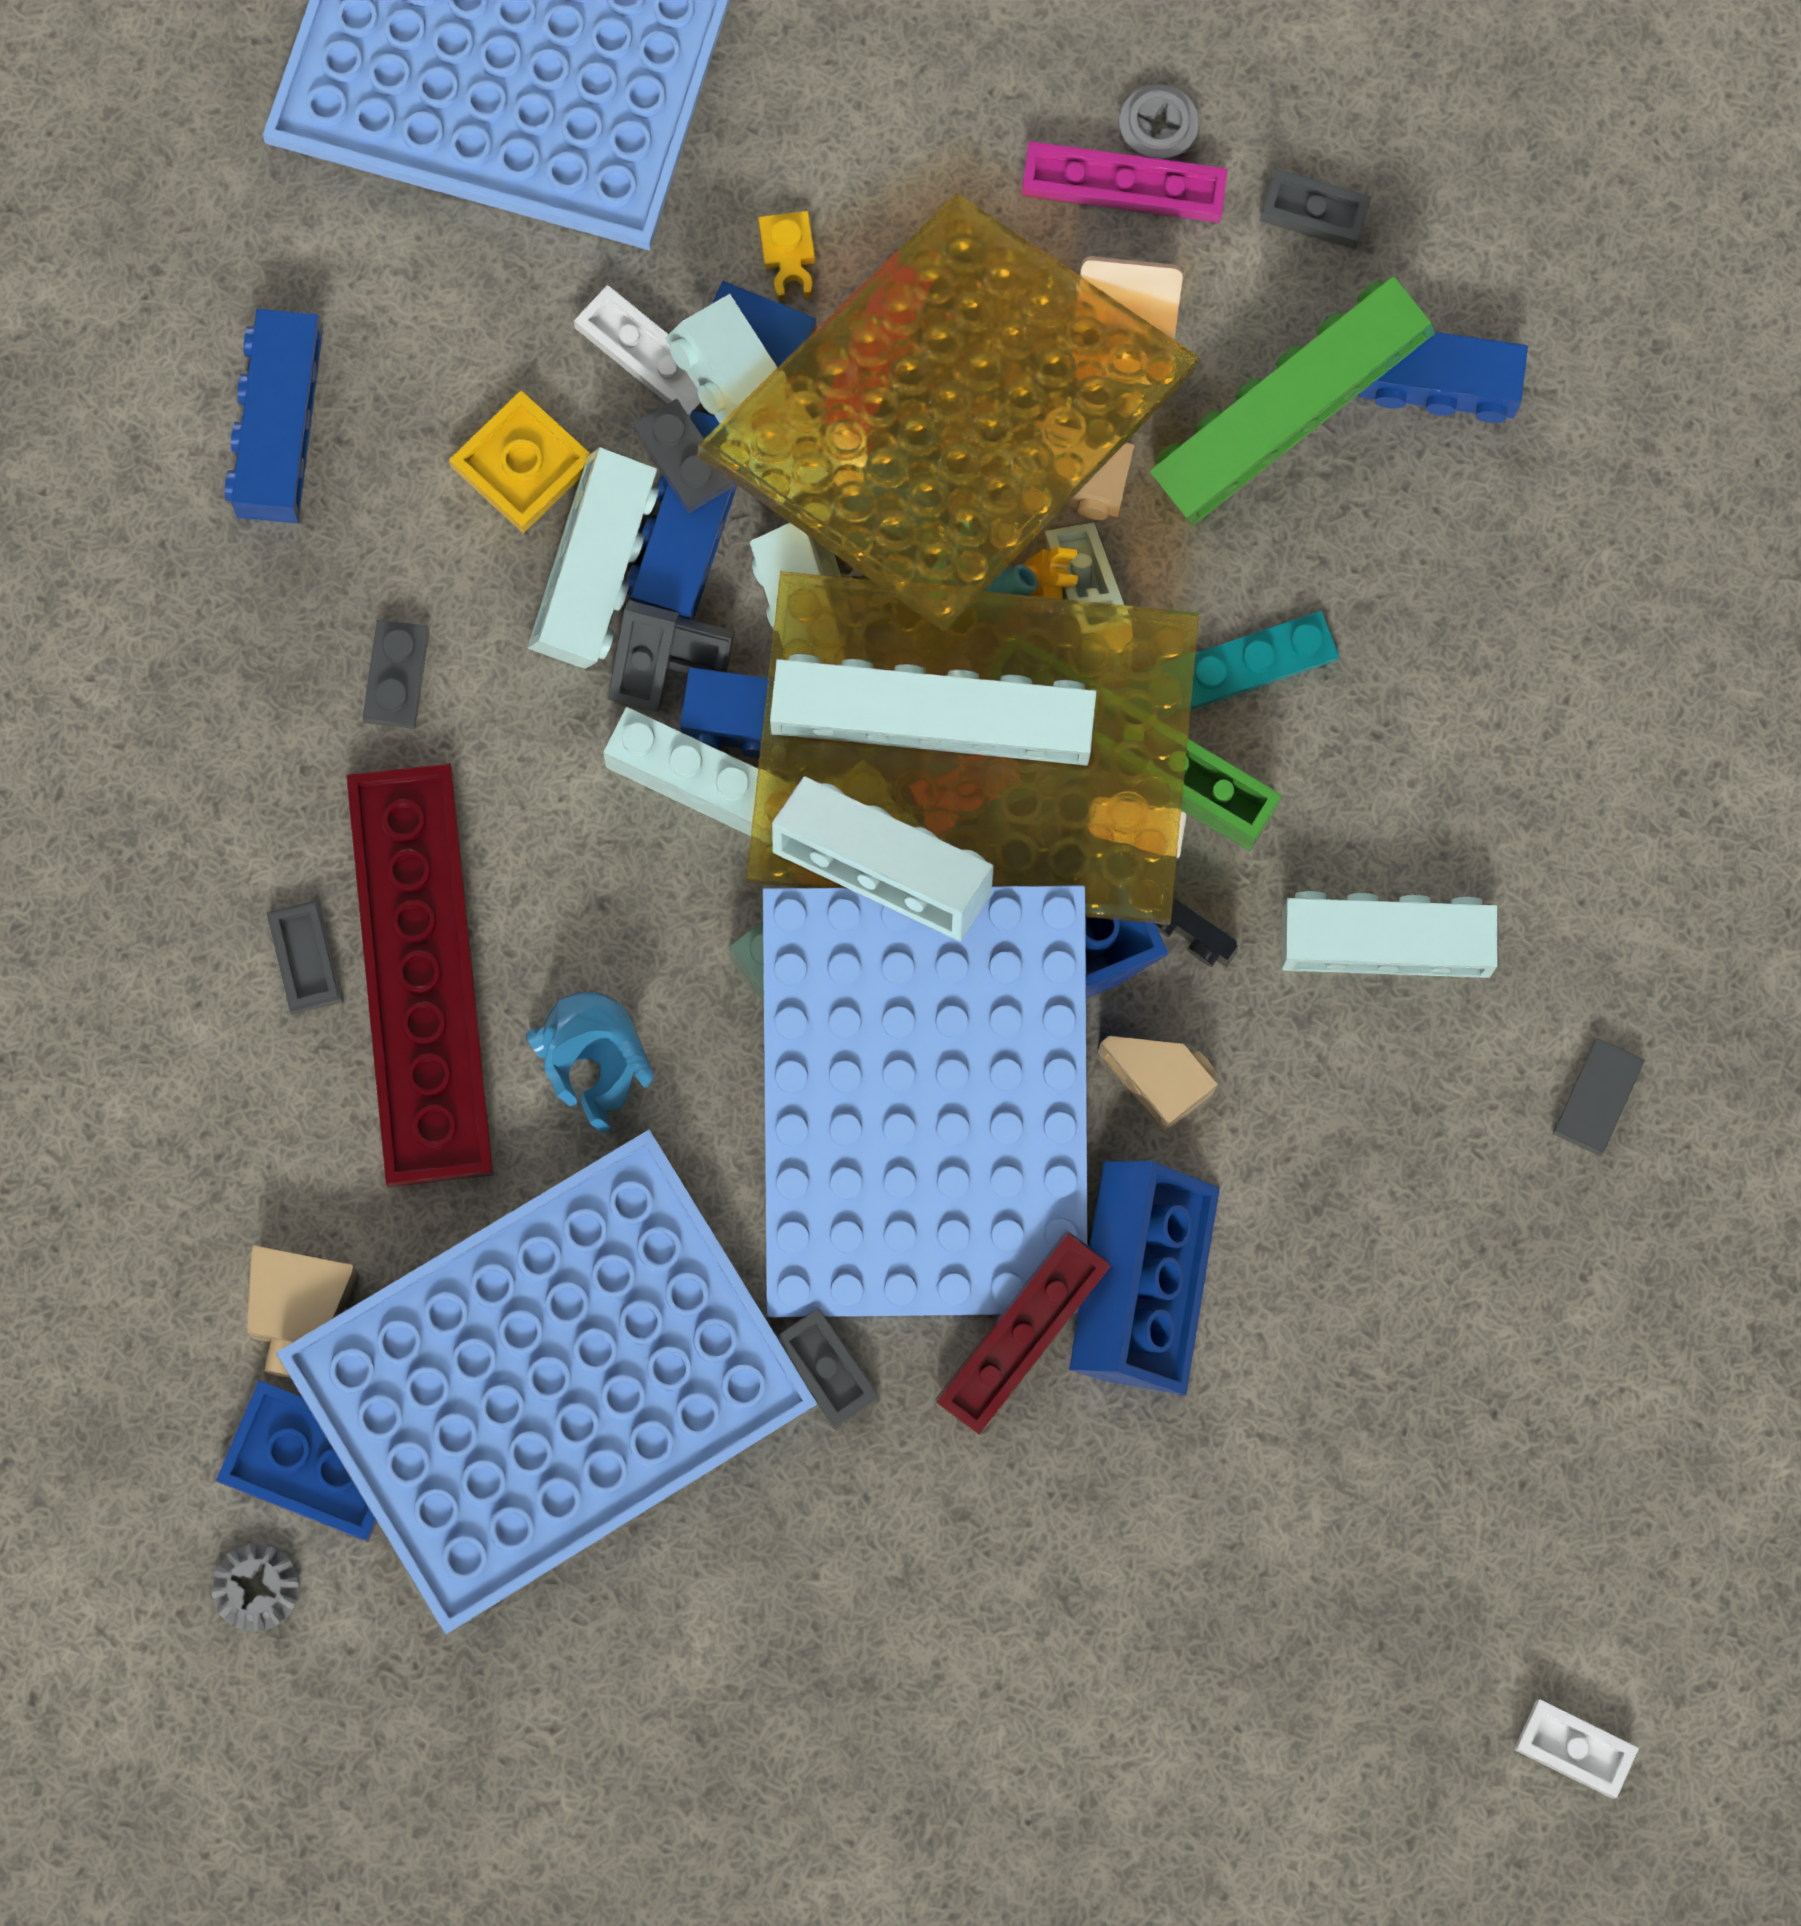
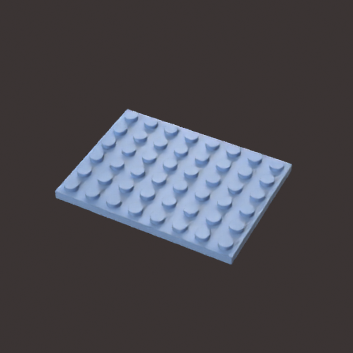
[263,0,731,251]
[763,886,1087,1317]
[276,1130,817,1635]

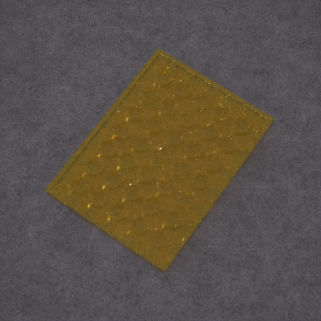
[698,193,1199,632]
[746,571,1199,925]

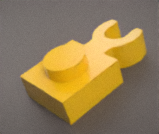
[758,211,815,302]
[1021,547,1078,615]

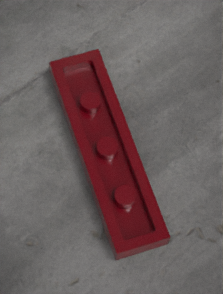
[936,1230,1111,1434]

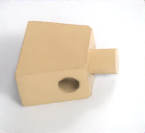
[247,1245,358,1378]

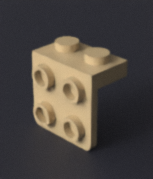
[1070,256,1183,387]

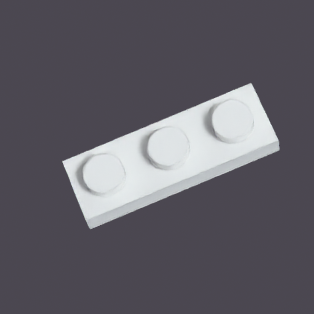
[574,285,703,417]

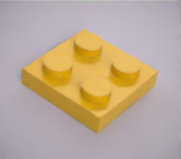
[449,390,590,534]

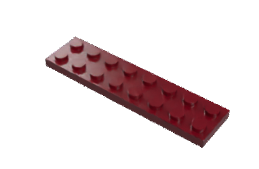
[346,763,494,1188]

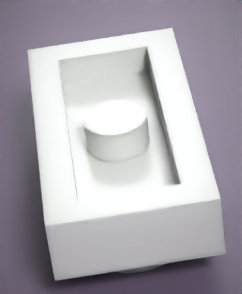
[1514,1699,1639,1799]

